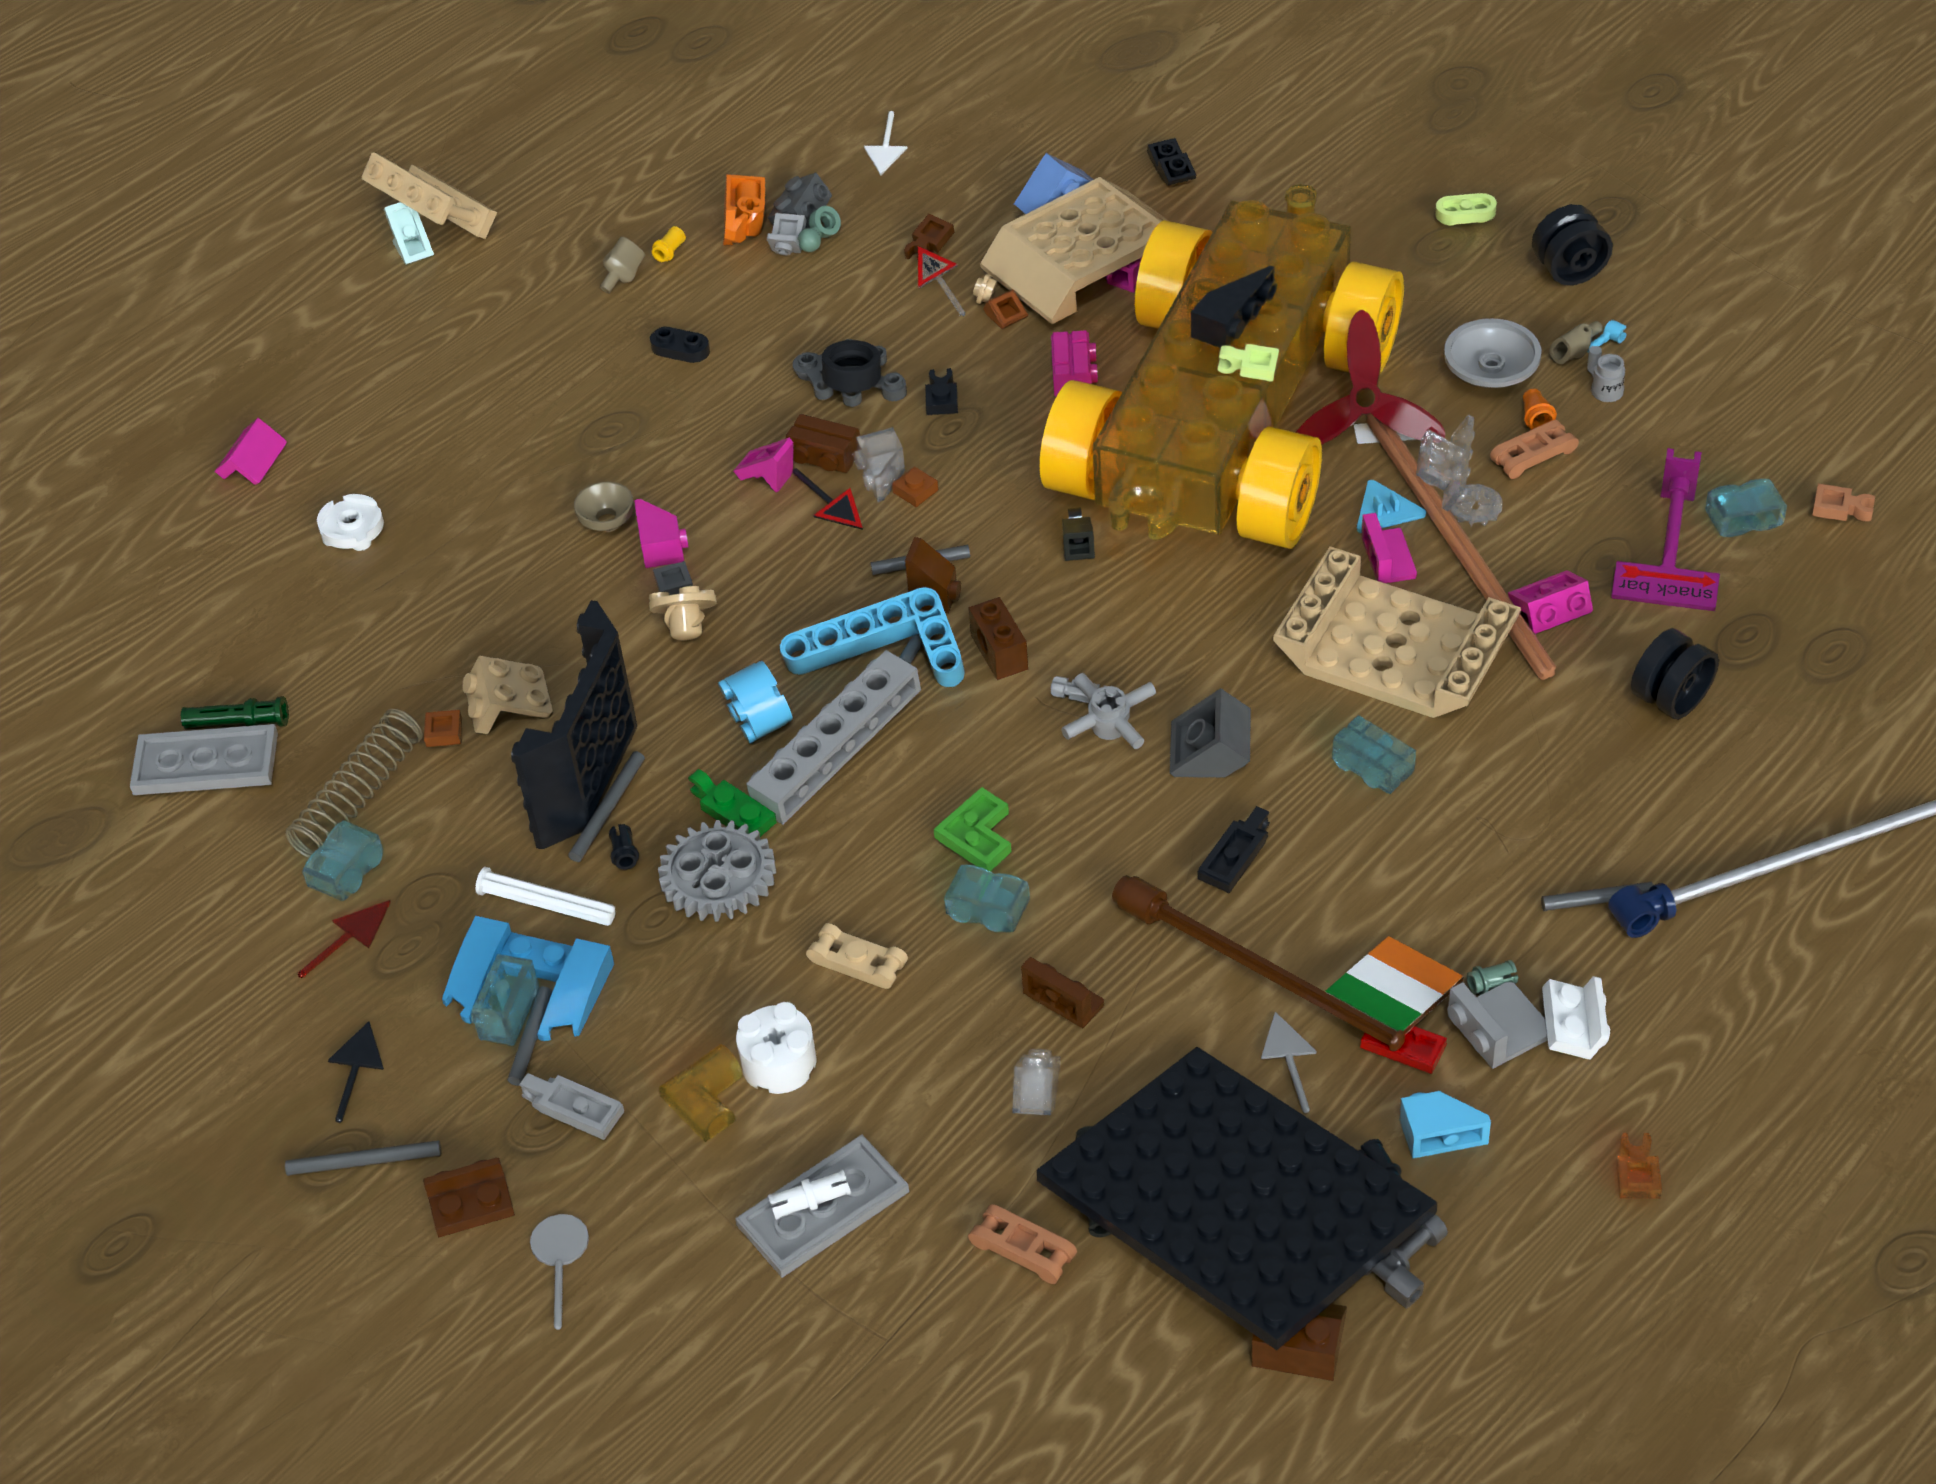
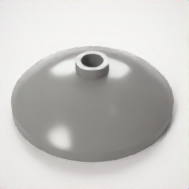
[1444,319,1541,388]

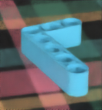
[780,587,965,687]

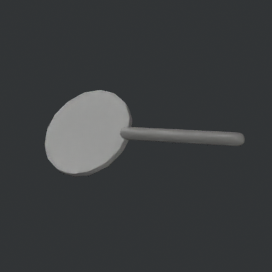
[530,1214,589,1330]

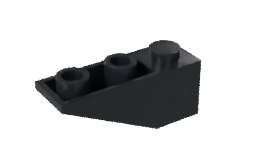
[1191,266,1277,348]

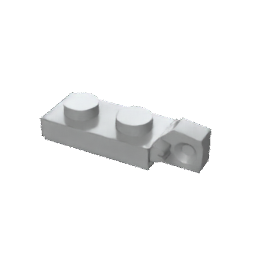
[520,1073,624,1140]

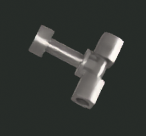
[1365,1214,1448,1309]

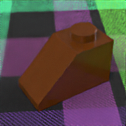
[905,537,961,614]

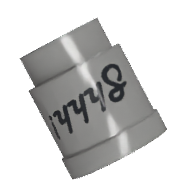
[1587,346,1626,402]

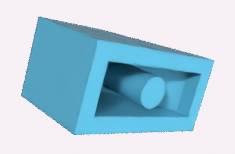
[1399,1091,1491,1159]

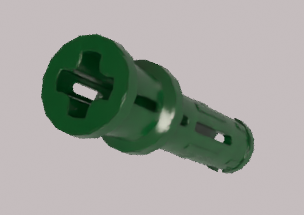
[181,696,289,729]

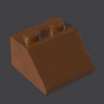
[1252,1304,1347,1381]

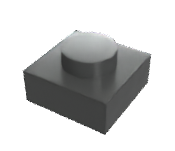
[653,561,693,595]

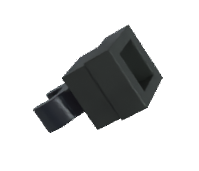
[1062,507,1095,561]

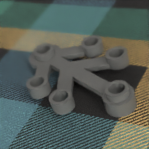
[793,339,907,407]

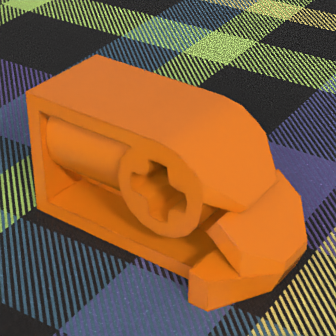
[723,174,765,245]

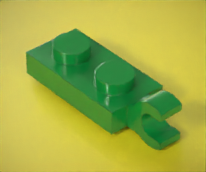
[688,769,777,837]

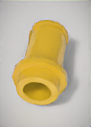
[652,226,686,262]

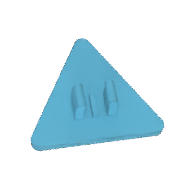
[1357,480,1426,533]

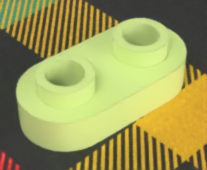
[1435,193,1497,226]

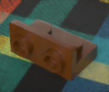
[1021,957,1104,1029]
[423,1157,515,1238]

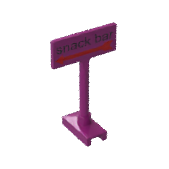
[1611,448,1720,611]

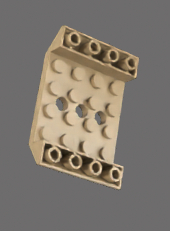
[980,177,1168,324]
[1273,547,1521,718]

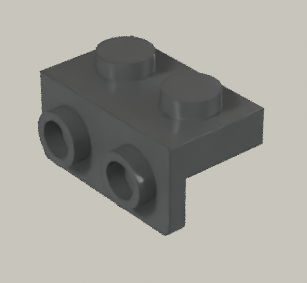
[767,172,832,229]

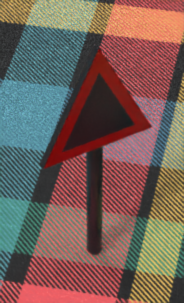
[793,468,863,530]

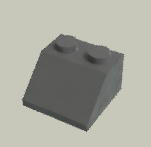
[1170,688,1251,778]

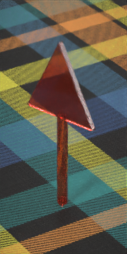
[298,900,391,978]

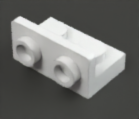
[1542,976,1610,1060]

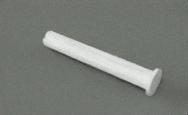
[476,867,616,926]

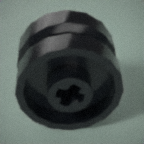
[1532,204,1613,286]
[1631,628,1720,720]

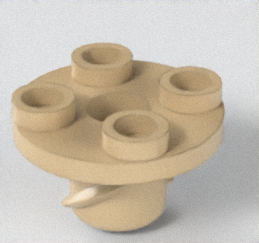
[649,586,717,641]

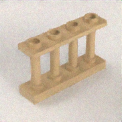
[362,152,497,239]

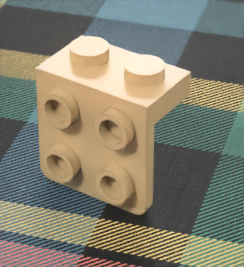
[463,656,553,734]

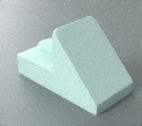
[383,202,434,265]

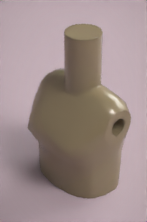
[600,236,646,293]
[1549,321,1603,364]

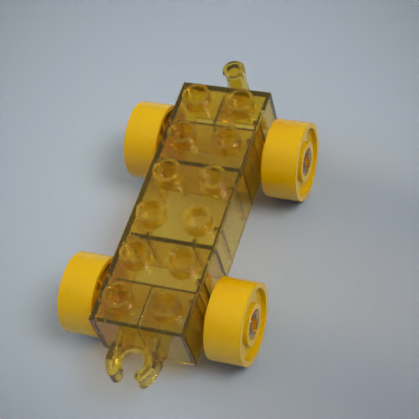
[1040,184,1404,549]

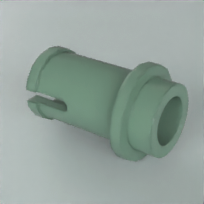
[1467,960,1518,995]

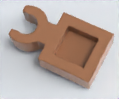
[1812,484,1875,521]

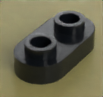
[650,327,710,363]

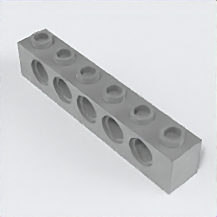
[746,650,921,825]

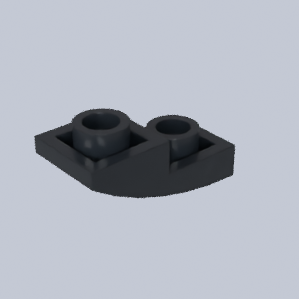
[1147,138,1196,185]

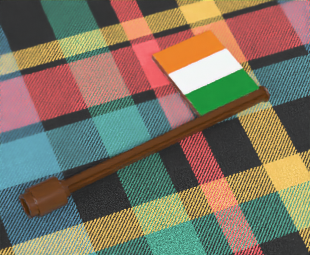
[1112,875,1464,1051]

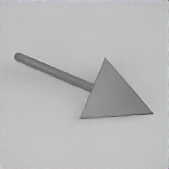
[1261,1012,1317,1113]

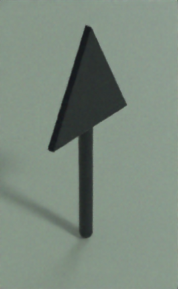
[328,1021,384,1123]

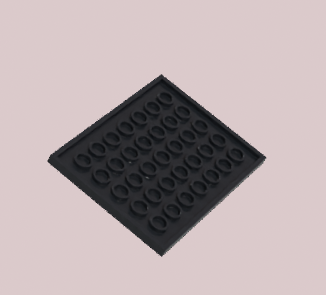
[1036,1046,1437,1350]

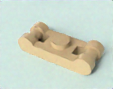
[806,923,908,989]

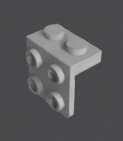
[1447,982,1548,1069]

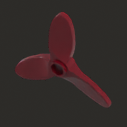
[1296,310,1446,445]

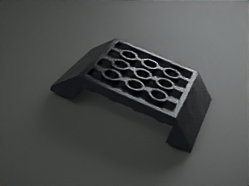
[511,600,638,849]

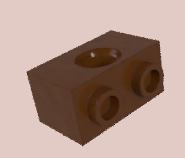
[968,597,1028,680]

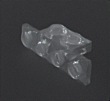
[1416,414,1476,512]

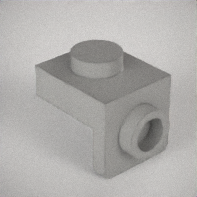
[767,213,807,255]

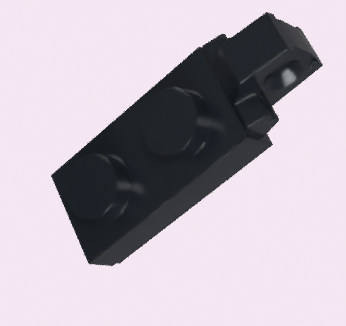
[1197,806,1270,893]

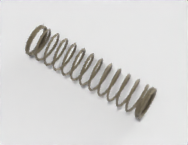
[285,709,423,859]

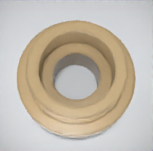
[973,274,997,304]

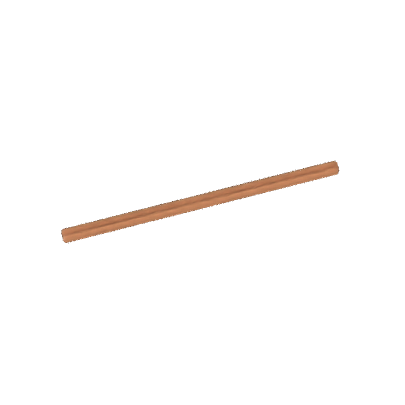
[1366,414,1556,680]

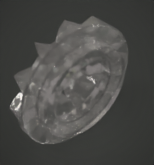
[1449,484,1503,527]

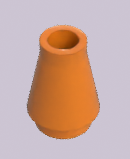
[1523,389,1557,429]

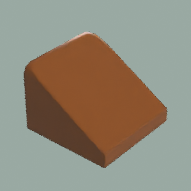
[983,290,1028,329]

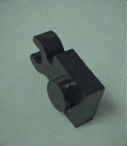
[925,368,958,415]

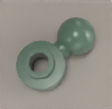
[798,206,841,252]

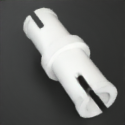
[768,1170,851,1220]

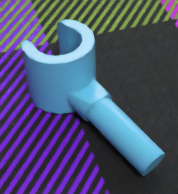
[1587,320,1627,353]

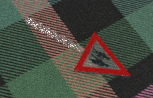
[918,246,966,316]

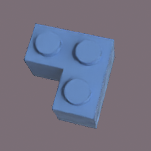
[1014,153,1094,214]

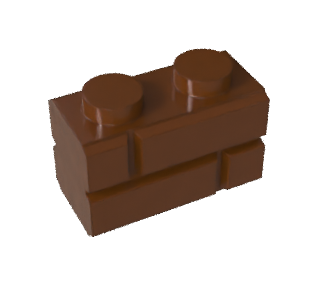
[786,414,862,474]

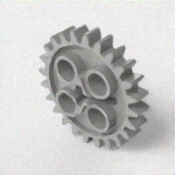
[658,820,776,922]

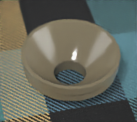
[574,481,634,532]

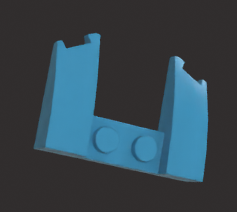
[442,916,614,1041]

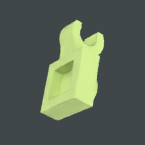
[1217,344,1279,381]

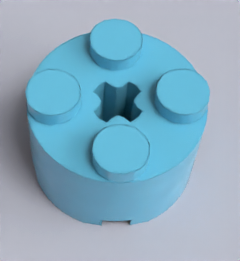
[718,661,793,743]

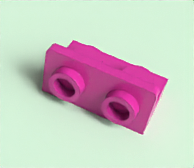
[1508,570,1593,634]

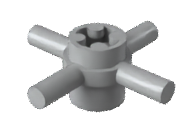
[1061,673,1156,749]

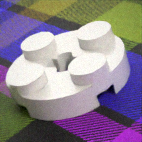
[317,494,384,551]

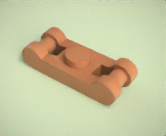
[1490,420,1579,479]
[968,1204,1077,1284]

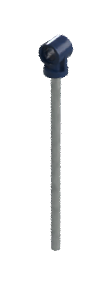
[1608,800,1936,938]

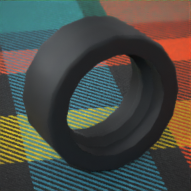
[822,340,881,392]

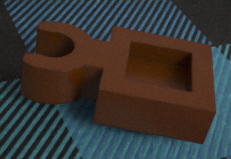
[904,214,955,265]

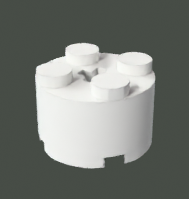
[736,1002,817,1094]

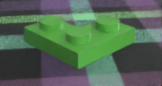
[934,787,1012,874]

